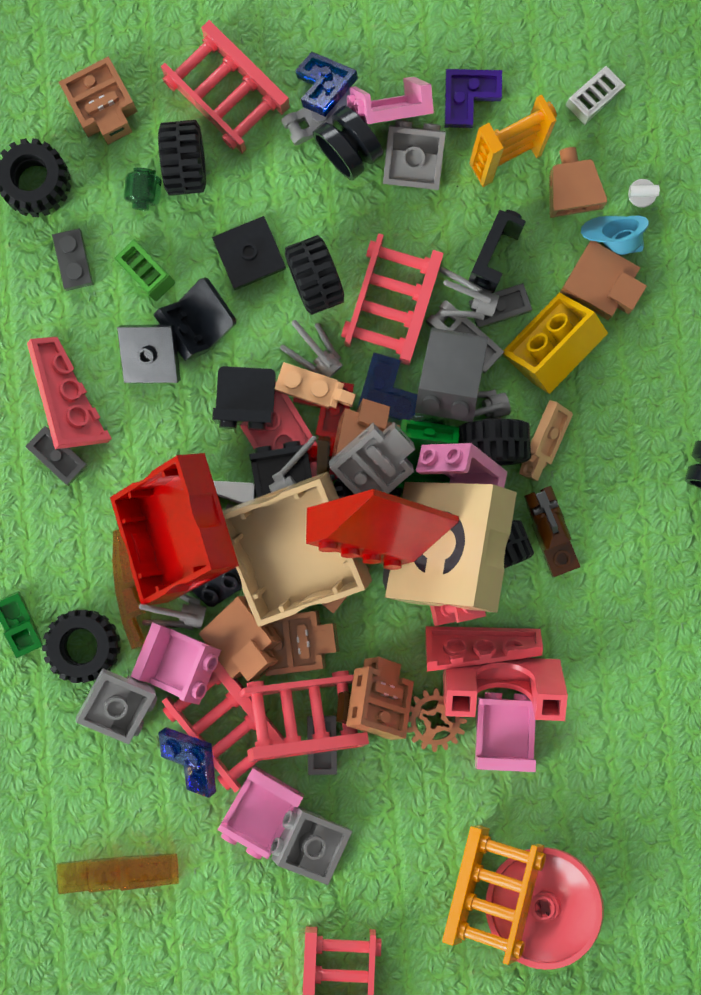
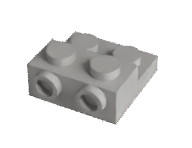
[383,120,446,190]
[76,668,157,744]
[270,806,352,885]

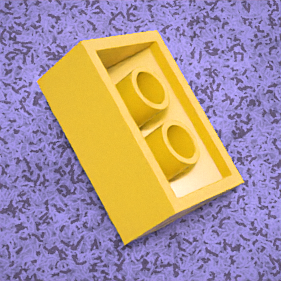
[503,292,608,394]

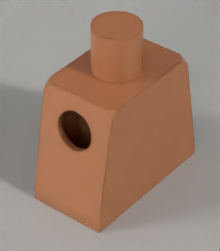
[549,147,607,218]

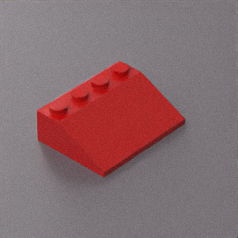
[306,489,459,570]

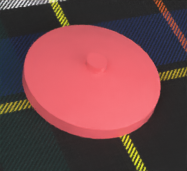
[486,847,604,970]

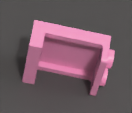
[347,77,434,124]
[416,443,507,488]
[130,622,221,705]
[475,692,536,772]
[217,765,304,860]

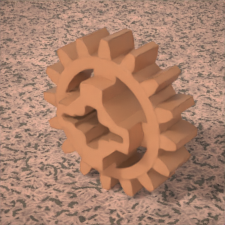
[407,688,467,752]

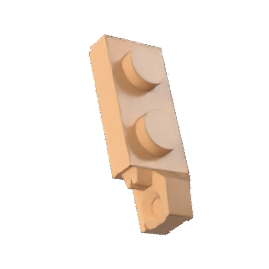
[274,362,356,409]
[519,400,573,481]

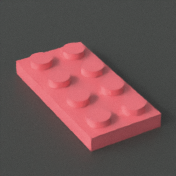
[240,382,338,482]

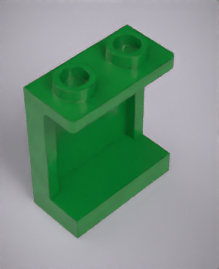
[395,419,459,494]

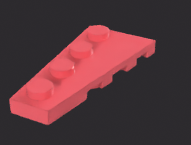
[27,337,112,449]
[425,626,543,672]

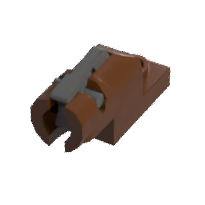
[524,486,580,578]

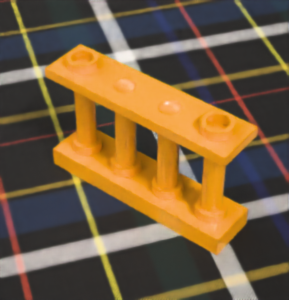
[469,94,557,187]
[442,825,546,965]

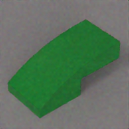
[0,591,43,659]

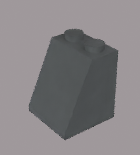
[415,328,488,422]

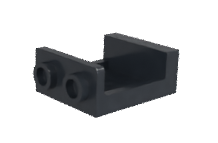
[469,210,526,293]
[249,441,312,498]

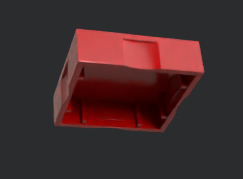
[110,453,239,605]

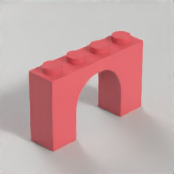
[443,658,568,721]

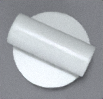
[628,179,660,208]

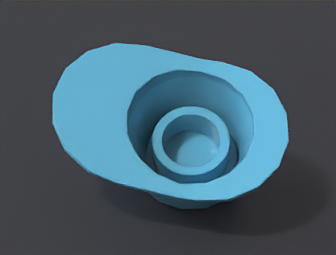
[581,216,649,255]

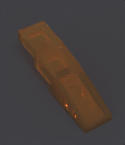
[112,529,146,650]
[56,853,179,894]

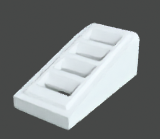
[566,66,626,125]
[213,481,256,504]

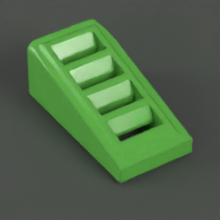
[114,239,175,301]

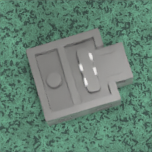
[329,422,415,494]

